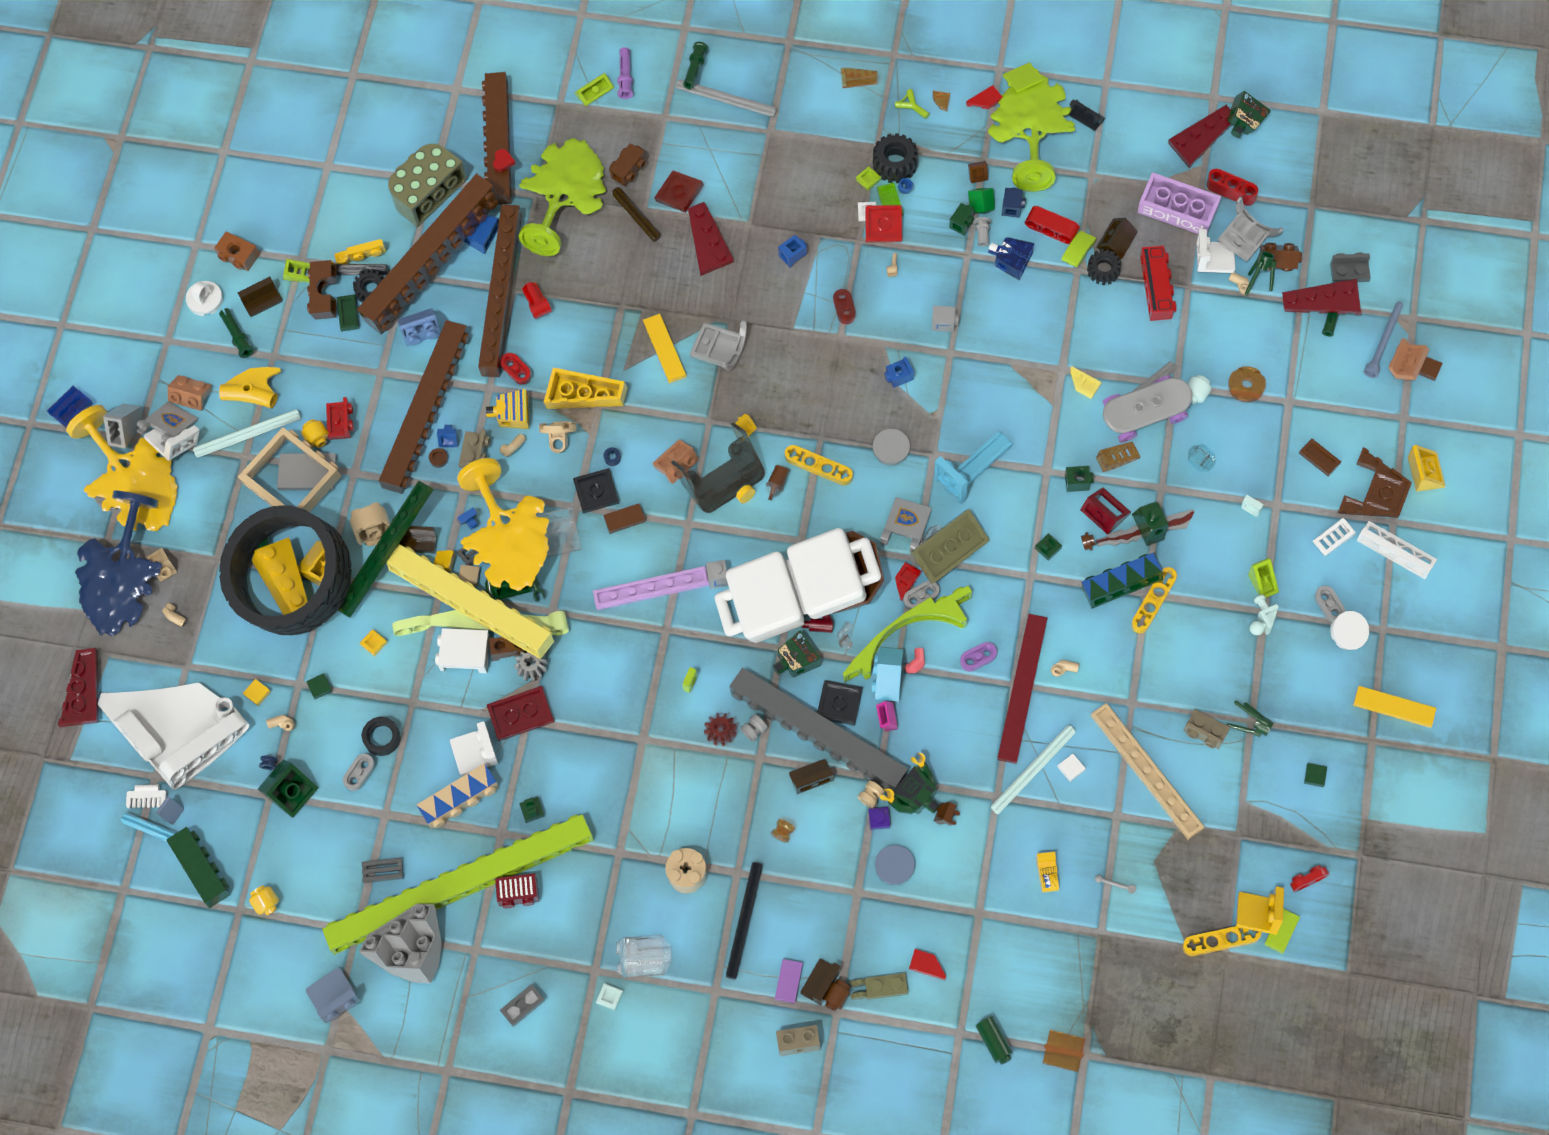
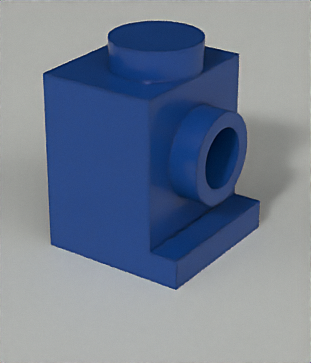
[778,235,807,268]
[884,357,914,388]

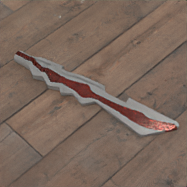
[1096,510,1194,547]

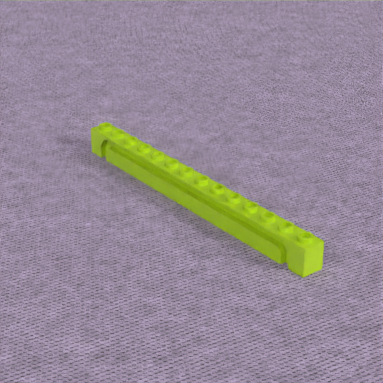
[322,814,594,955]

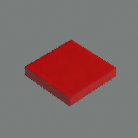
[865,205,902,243]

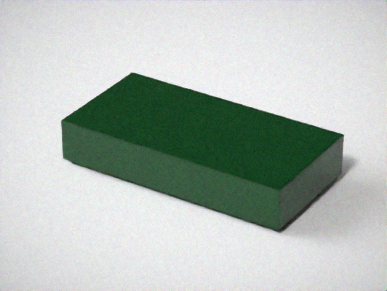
[337,294,359,332]

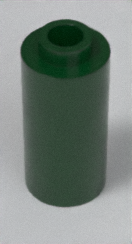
[975,1016,1013,1065]

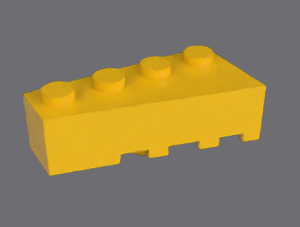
[544,368,628,409]
[252,537,308,615]

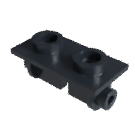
[1068,99,1105,131]

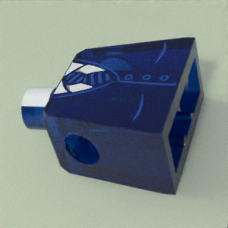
[988,237,1035,280]

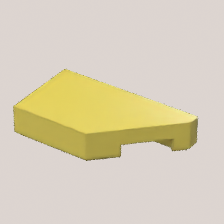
[1070,366,1102,399]

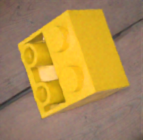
[298,541,326,586]

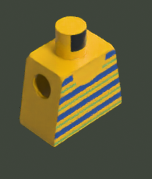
[486,389,529,429]

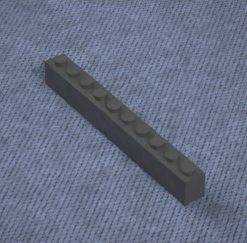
[729,668,908,790]

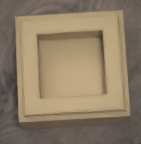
[459,565,480,587]

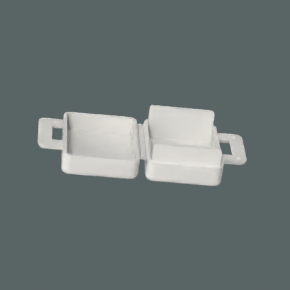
[714,528,881,643]

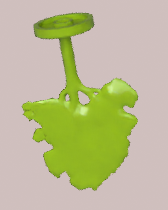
[988,74,1075,192]
[519,138,606,256]

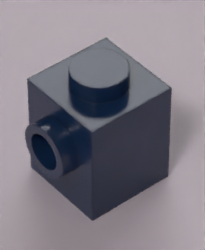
[1001,187,1026,218]

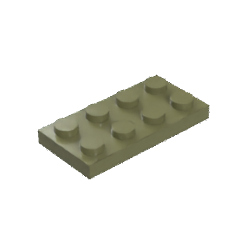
[910,509,990,584]

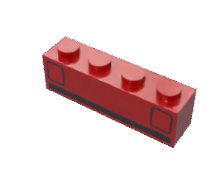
[1140,245,1176,321]

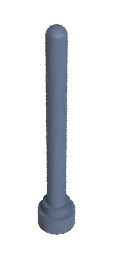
[1363,301,1403,378]

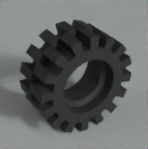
[1087,249,1121,285]
[353,269,384,303]

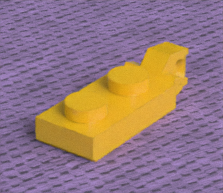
[334,239,386,264]

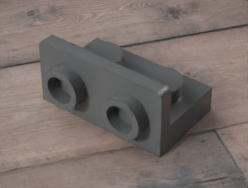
[1330,252,1371,283]

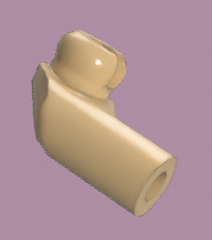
[1229,273,1251,295]
[499,434,526,457]
[162,603,186,627]
[266,715,295,731]

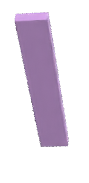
[593,566,709,610]

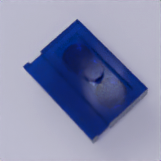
[47,385,93,428]

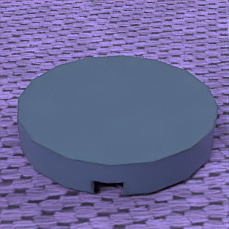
[875,845,915,885]

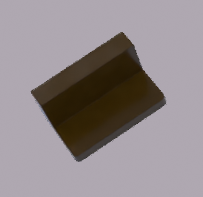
[1097,217,1137,259]
[237,276,283,317]
[397,526,438,554]
[789,759,834,795]
[800,959,841,1006]

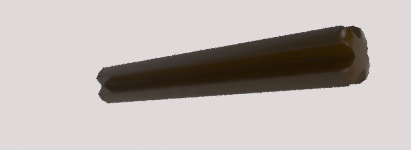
[612,187,660,242]

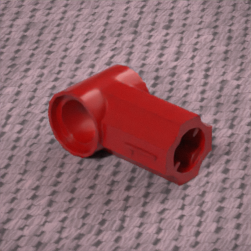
[522,282,552,319]

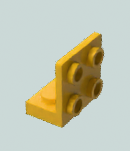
[1236,886,1284,935]

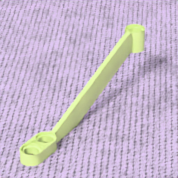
[392,610,569,636]

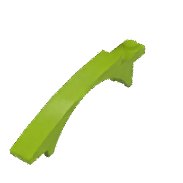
[843,586,972,683]

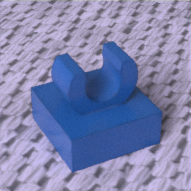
[437,425,458,447]
[457,507,478,530]

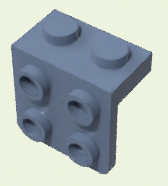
[306,968,360,1023]

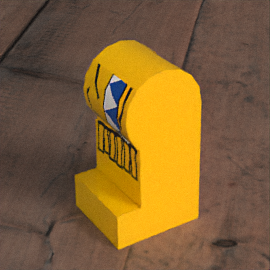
[1036,852,1059,893]

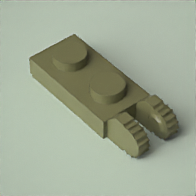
[849,973,908,1000]

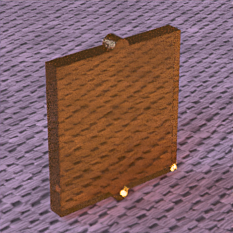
[1042,1030,1085,1072]

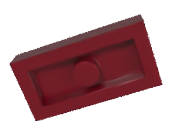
[1080,487,1131,535]

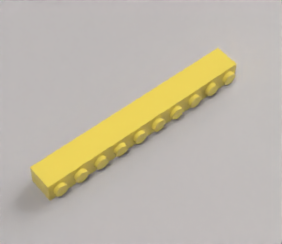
[386,544,554,659]

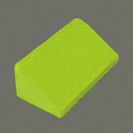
[574,73,614,106]

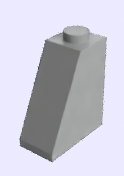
[103,403,143,449]

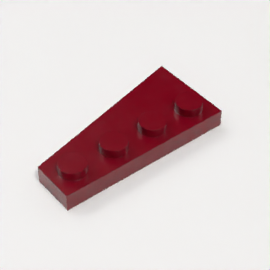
[1168,104,1232,169]
[58,648,98,727]

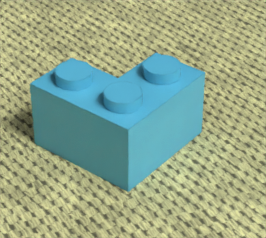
[872,647,903,701]

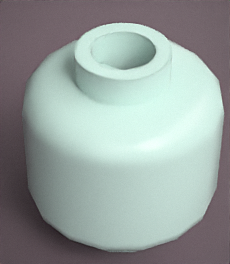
[1188,375,1212,404]

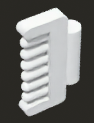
[126,784,167,809]

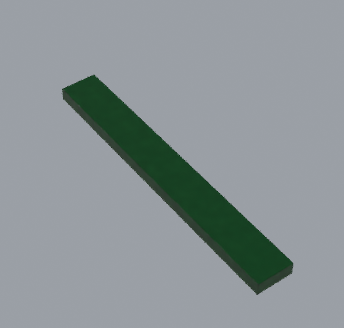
[338,480,434,618]

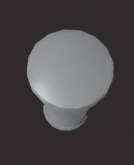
[973,217,991,247]

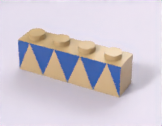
[416,763,499,829]

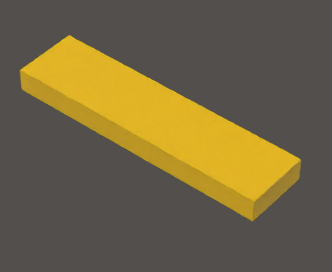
[643,314,686,383]
[1353,686,1436,728]

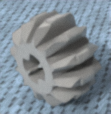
[514,651,548,681]

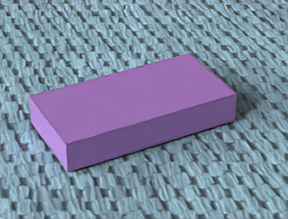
[775,959,803,1004]

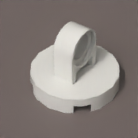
[186,281,223,316]

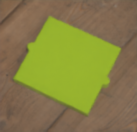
[1002,62,1044,93]

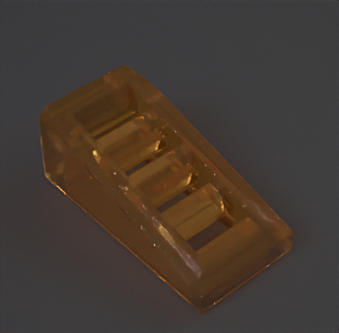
[840,68,878,88]
[1096,442,1140,472]

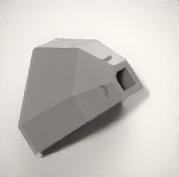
[359,904,442,983]

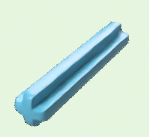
[121,813,176,841]

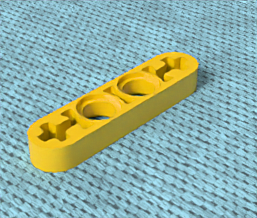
[784,445,853,486]
[1131,567,1177,634]
[1182,926,1262,956]

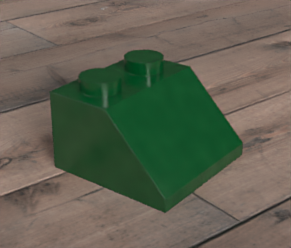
[257,759,318,818]

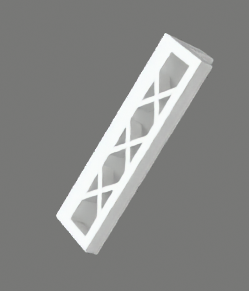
[1357,521,1437,579]

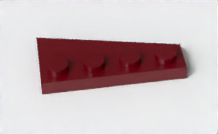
[688,202,734,276]
[1282,279,1362,315]

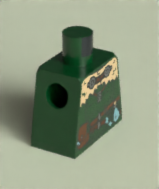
[1227,91,1271,138]
[772,630,821,677]

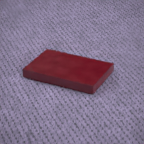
[487,686,554,741]

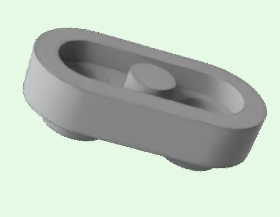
[904,581,939,610]
[1314,586,1346,622]
[343,754,375,791]

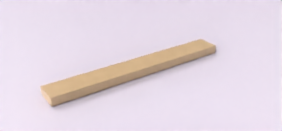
[1090,703,1204,840]

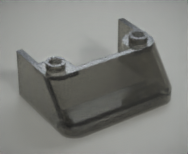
[671,422,765,513]

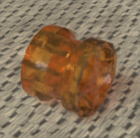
[771,819,795,843]

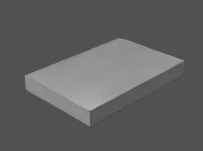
[277,453,337,490]

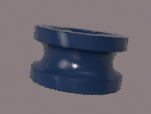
[603,447,621,466]
[259,755,278,770]

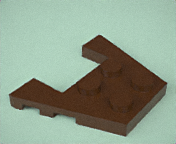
[1338,447,1412,518]

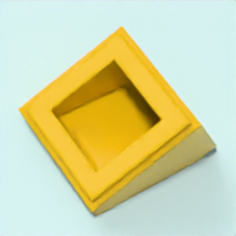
[434,550,456,573]

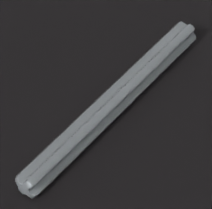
[676,79,777,117]

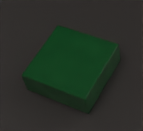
[306,673,333,699]
[1304,763,1327,787]

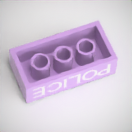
[1138,172,1221,234]

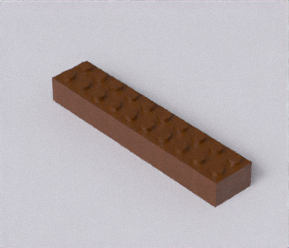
[357,173,499,335]

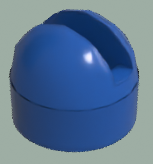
[898,178,913,194]

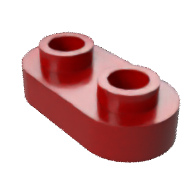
[500,353,531,385]
[1290,865,1330,892]

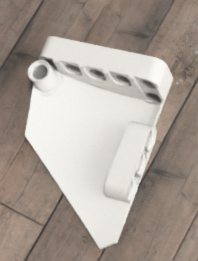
[98,682,250,790]

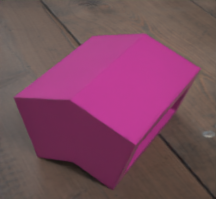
[876,701,897,732]

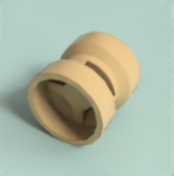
[857,780,885,808]

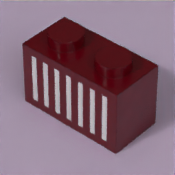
[495,873,540,909]

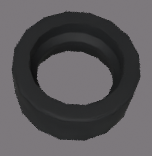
[361,717,401,756]

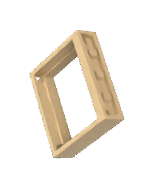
[238,427,341,527]

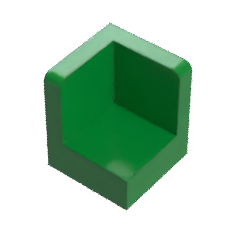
[968,188,995,213]

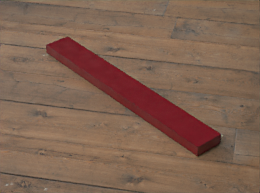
[997,613,1048,764]

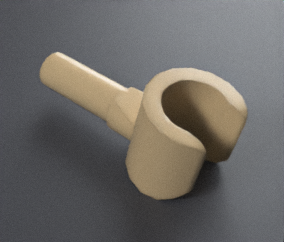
[886,253,897,277]

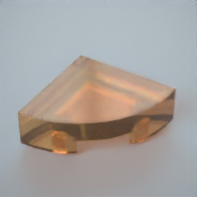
[932,91,950,111]

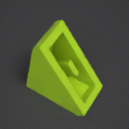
[1248,558,1279,598]

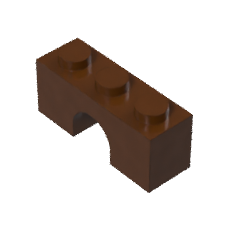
[307,260,337,320]

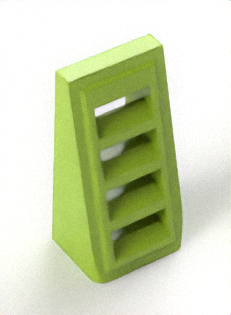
[282,259,310,283]

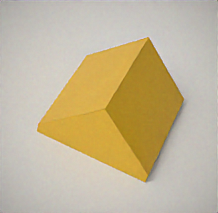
[1407,445,1446,492]

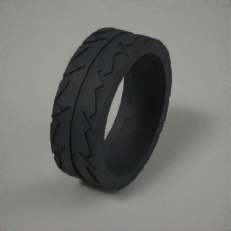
[219,505,352,635]

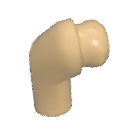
[1051,660,1079,677]

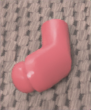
[905,648,925,674]

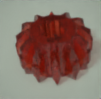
[704,713,737,747]

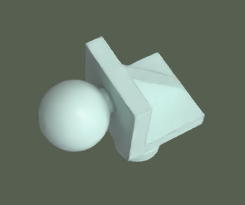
[1250,595,1279,636]

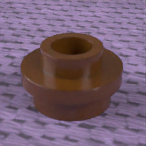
[1081,532,1096,551]

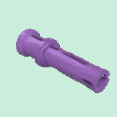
[617,47,633,99]

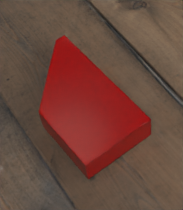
[966,85,1003,109]
[895,562,921,602]
[909,949,946,980]

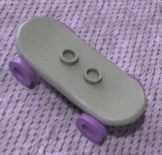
[1102,375,1192,443]

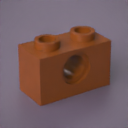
[214,231,260,271]

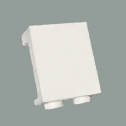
[435,628,491,673]

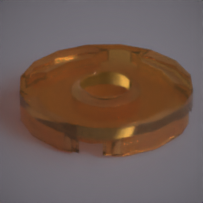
[1228,366,1266,402]

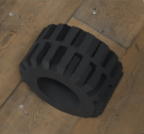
[873,133,918,183]

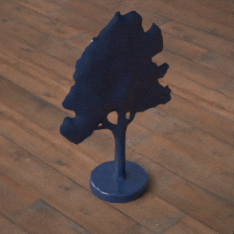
[75,490,162,636]

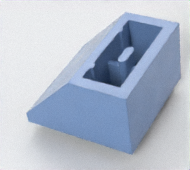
[397,308,441,346]

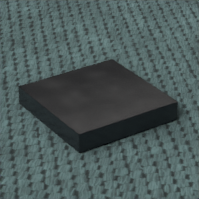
[573,468,619,514]
[817,680,863,726]

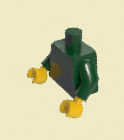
[880,752,940,814]

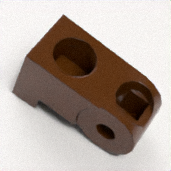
[489,637,527,661]

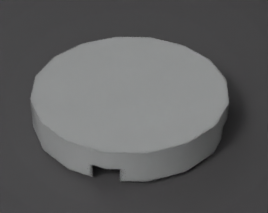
[873,429,910,465]

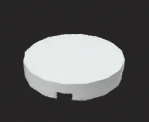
[1330,611,1369,650]

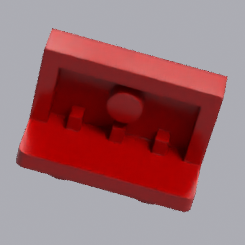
[326,397,354,440]

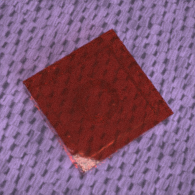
[654,170,704,213]

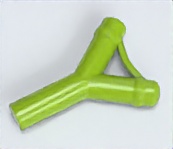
[895,89,930,119]

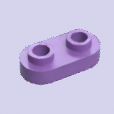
[960,642,997,672]

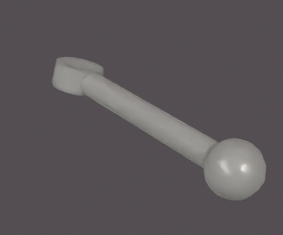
[1095,875,1136,894]

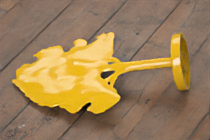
[66,405,178,531]
[457,458,549,591]

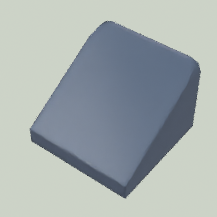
[156,797,184,825]

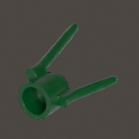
[1245,251,1277,296]
[1226,701,1274,738]

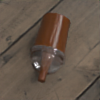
[765,465,789,501]

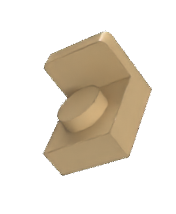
[145,548,177,582]

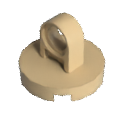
[539,421,577,453]

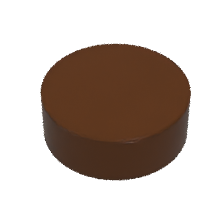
[429,448,448,468]

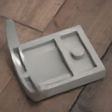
[1218,197,1284,262]
[690,320,747,370]

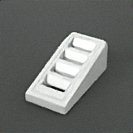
[1313,518,1356,556]

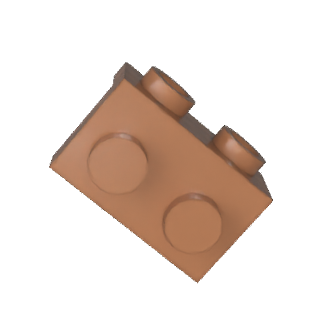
[1389,338,1429,380]
[167,375,212,411]

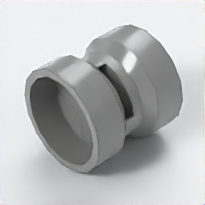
[740,714,768,742]

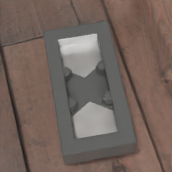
[500,984,545,1027]

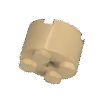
[350,502,391,546]
[665,848,707,894]

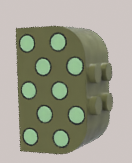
[388,144,467,228]

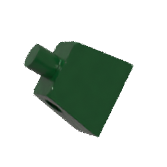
[1132,501,1168,546]

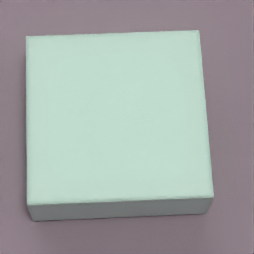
[1241,495,1264,517]
[596,983,623,1011]

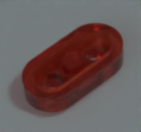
[833,289,856,324]

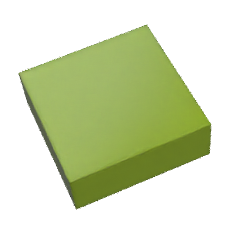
[856,166,881,191]
[682,667,698,693]

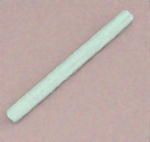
[193,409,301,457]
[991,725,1075,814]

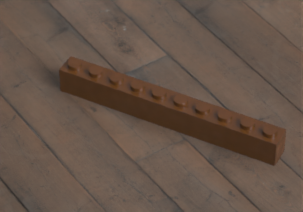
[478,204,522,377]
[378,320,470,494]

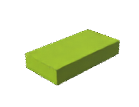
[1264,909,1300,954]

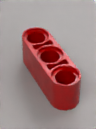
[1206,168,1258,206]
[1024,206,1080,244]

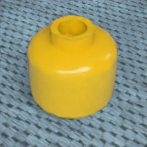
[301,419,329,448]
[249,885,279,916]

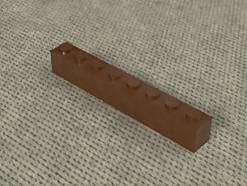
[482,72,512,205]

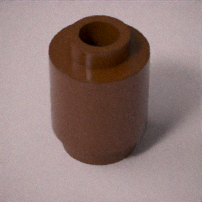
[823,979,851,1011]

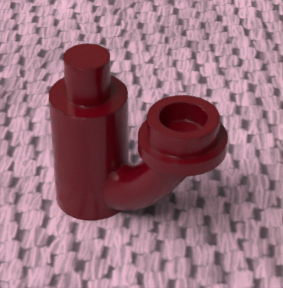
[802,614,833,633]

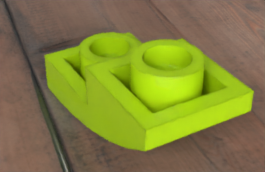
[1061,230,1096,267]

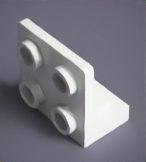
[1196,229,1235,273]
[144,425,199,461]
[450,721,498,776]

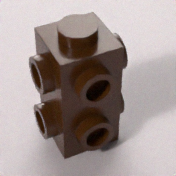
[609,143,646,187]
[1260,242,1302,271]

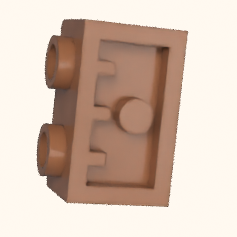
[652,439,699,484]

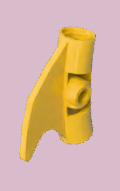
[219,367,281,409]

